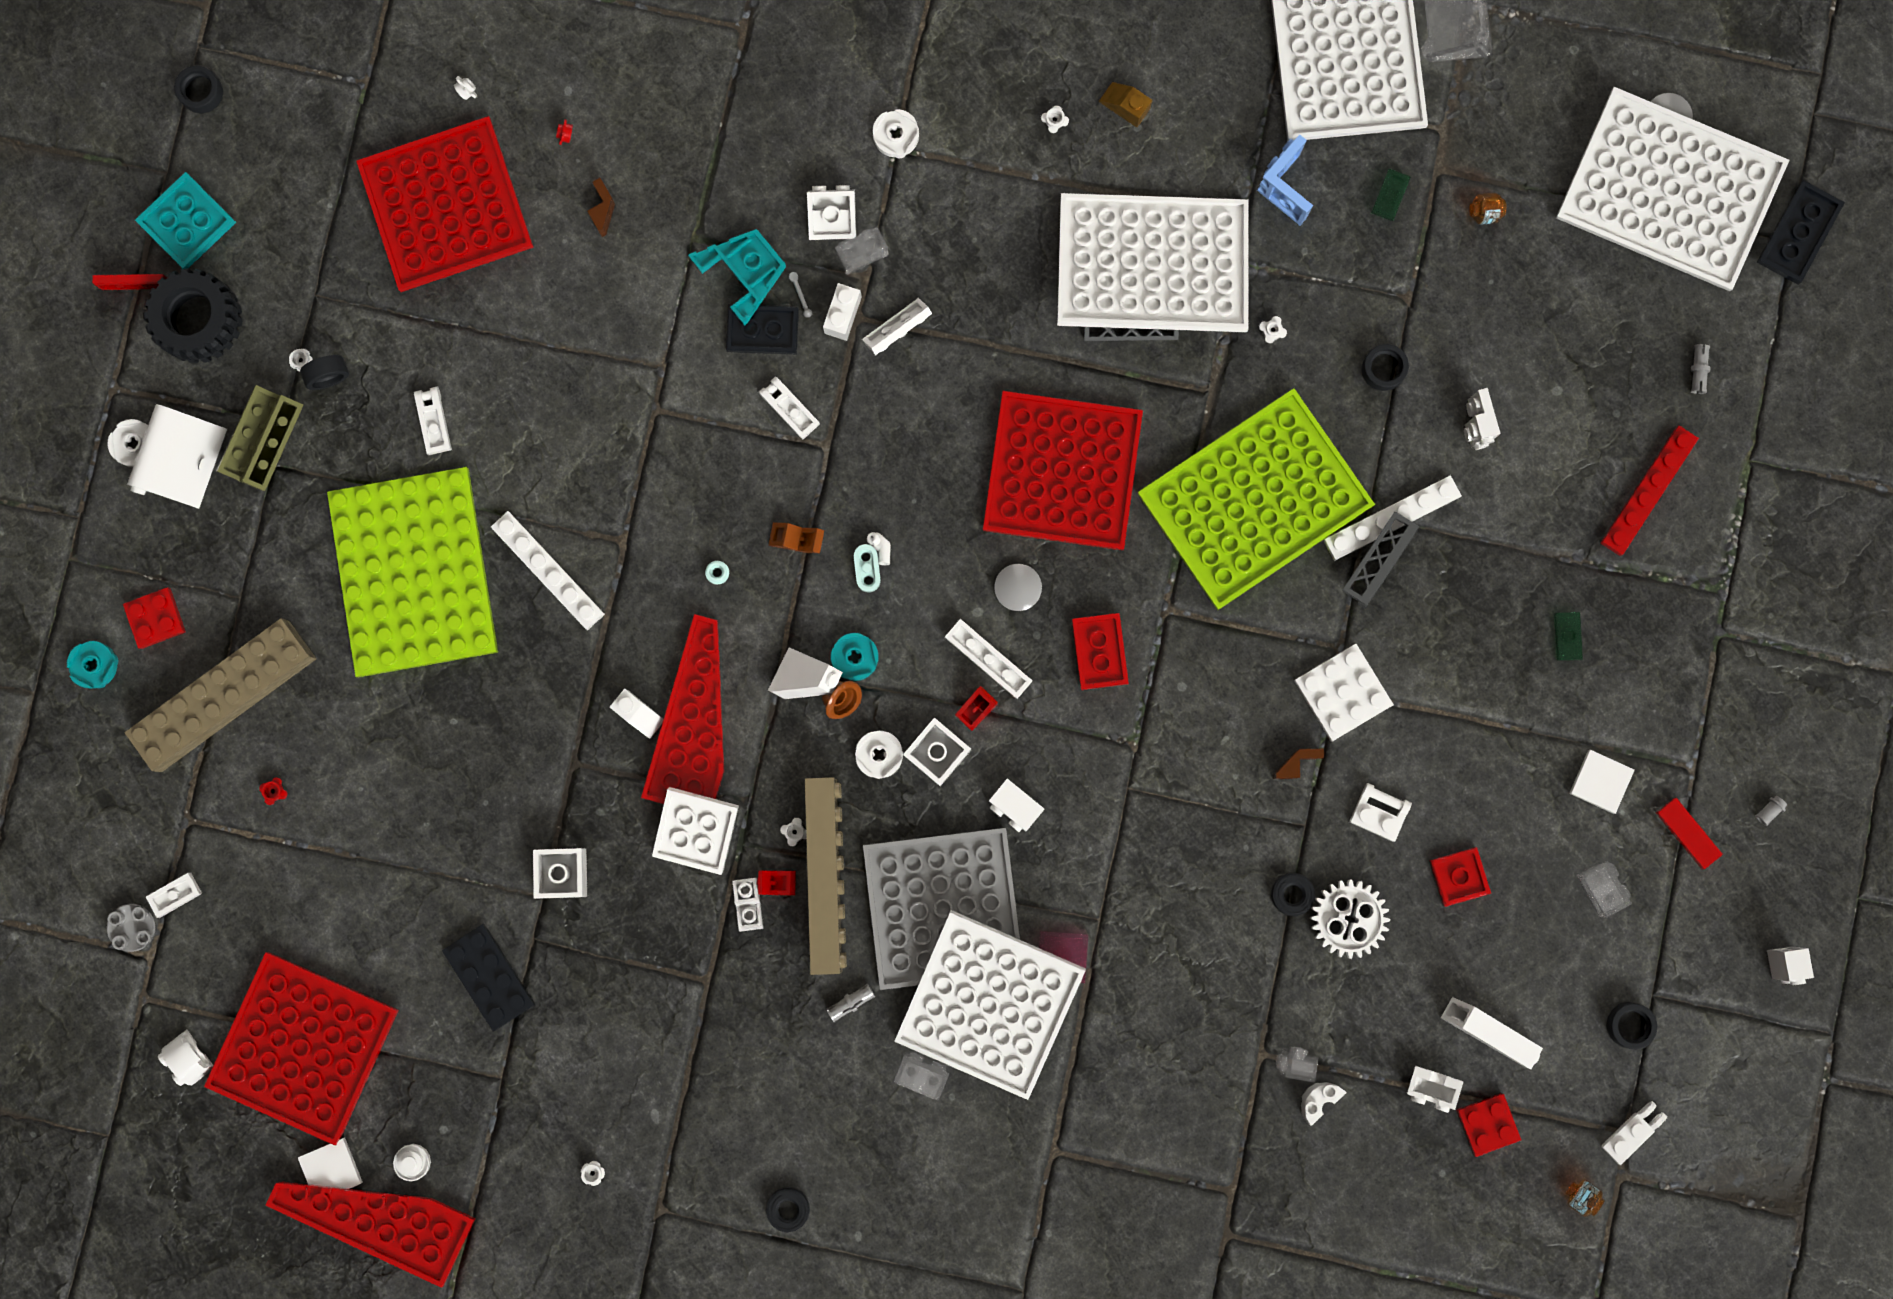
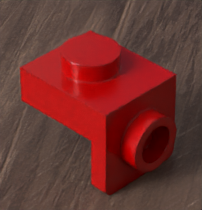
[757,870,796,895]

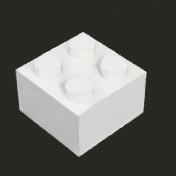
[903,718,971,786]
[533,848,587,899]

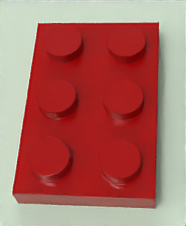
[1072,613,1129,690]

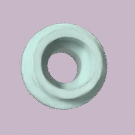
[705,561,729,585]

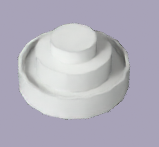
[393,1144,431,1181]

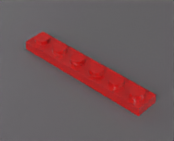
[1601,426,1699,556]

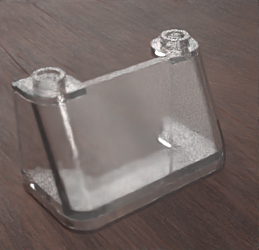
[1422,0,1492,62]

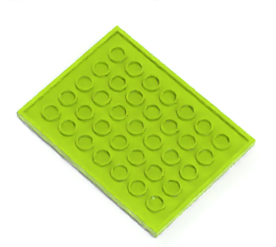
[1137,389,1375,611]
[327,467,498,677]

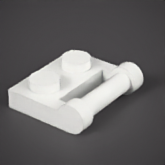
[1349,783,1412,842]

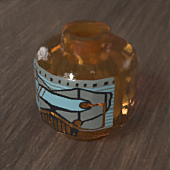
[1469,193,1507,225]
[1565,1179,1605,1217]

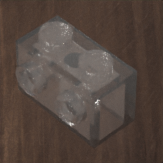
[835,227,889,275]
[1576,861,1632,918]
[1276,1046,1319,1083]
[893,1051,950,1101]

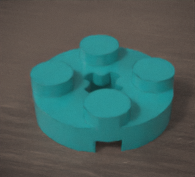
[831,633,879,681]
[67,641,119,689]

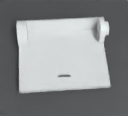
[127,404,227,509]

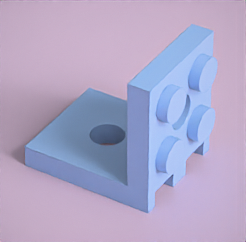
[1257,134,1313,226]

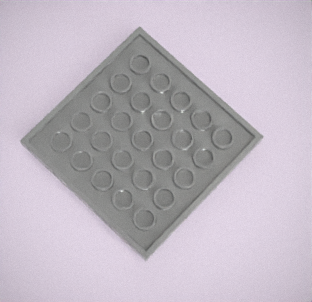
[863,828,1020,990]

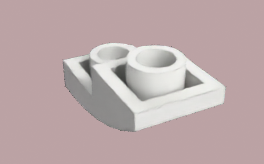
[733,878,763,932]

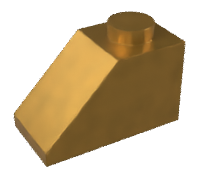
[1099,82,1152,127]

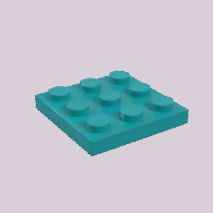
[135,172,236,269]

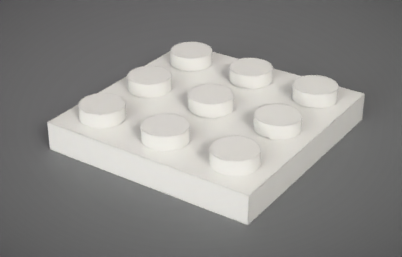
[1294,644,1394,742]
[652,787,739,875]

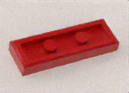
[92,274,167,290]
[1656,798,1723,869]

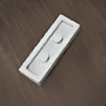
[862,298,932,355]

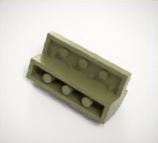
[216,385,303,491]

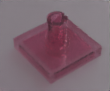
[1039,931,1088,983]

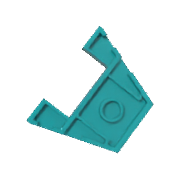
[688,229,786,326]

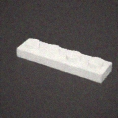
[945,619,1032,699]

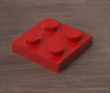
[123,587,186,649]
[1457,1093,1521,1157]

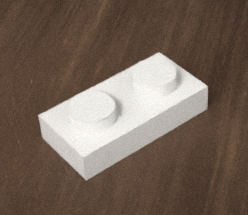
[146,873,202,918]

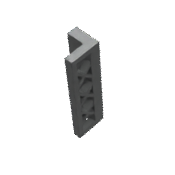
[1084,327,1179,341]
[1342,512,1419,609]

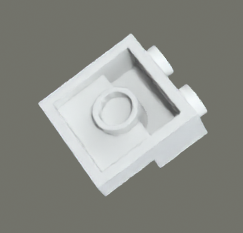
[807,185,856,240]
[1464,388,1501,450]

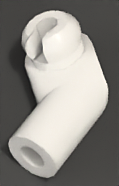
[867,532,891,565]

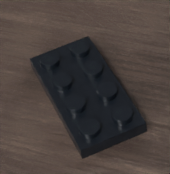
[1757,180,1845,285]
[442,924,536,1032]

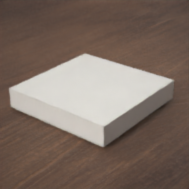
[1569,750,1634,814]
[298,1138,363,1189]

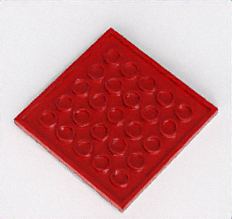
[356,116,534,292]
[983,391,1143,551]
[204,952,399,1146]

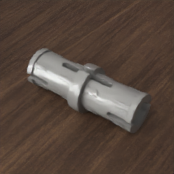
[1691,344,1710,394]
[826,983,875,1022]

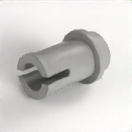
[1755,796,1787,826]

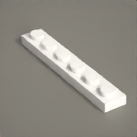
[1323,475,1461,561]
[491,511,605,630]

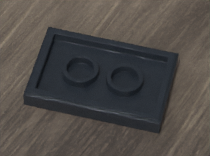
[726,304,799,355]

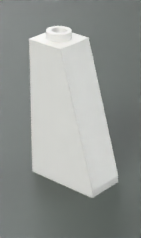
[1441,997,1543,1069]

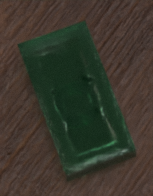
[1371,168,1411,221]
[1554,612,1583,661]

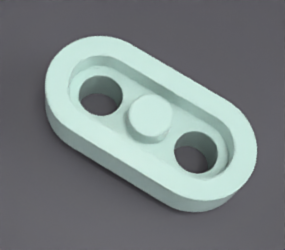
[854,544,881,592]

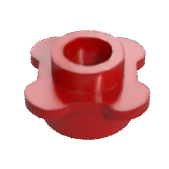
[556,119,573,145]
[259,777,287,805]

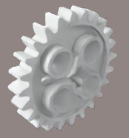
[1310,880,1390,959]

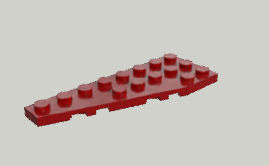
[641,614,724,804]
[265,1181,476,1288]

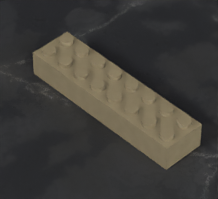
[124,618,317,772]
[805,777,847,975]

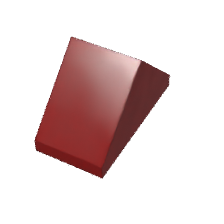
[955,686,998,731]

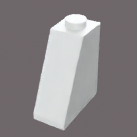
[768,648,843,699]

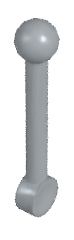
[789,272,812,318]

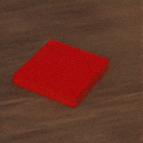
[1429,847,1491,907]

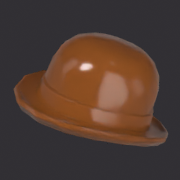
[822,681,862,719]

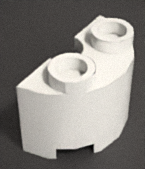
[158,1030,214,1086]
[1407,1066,1463,1113]
[1301,1082,1347,1126]

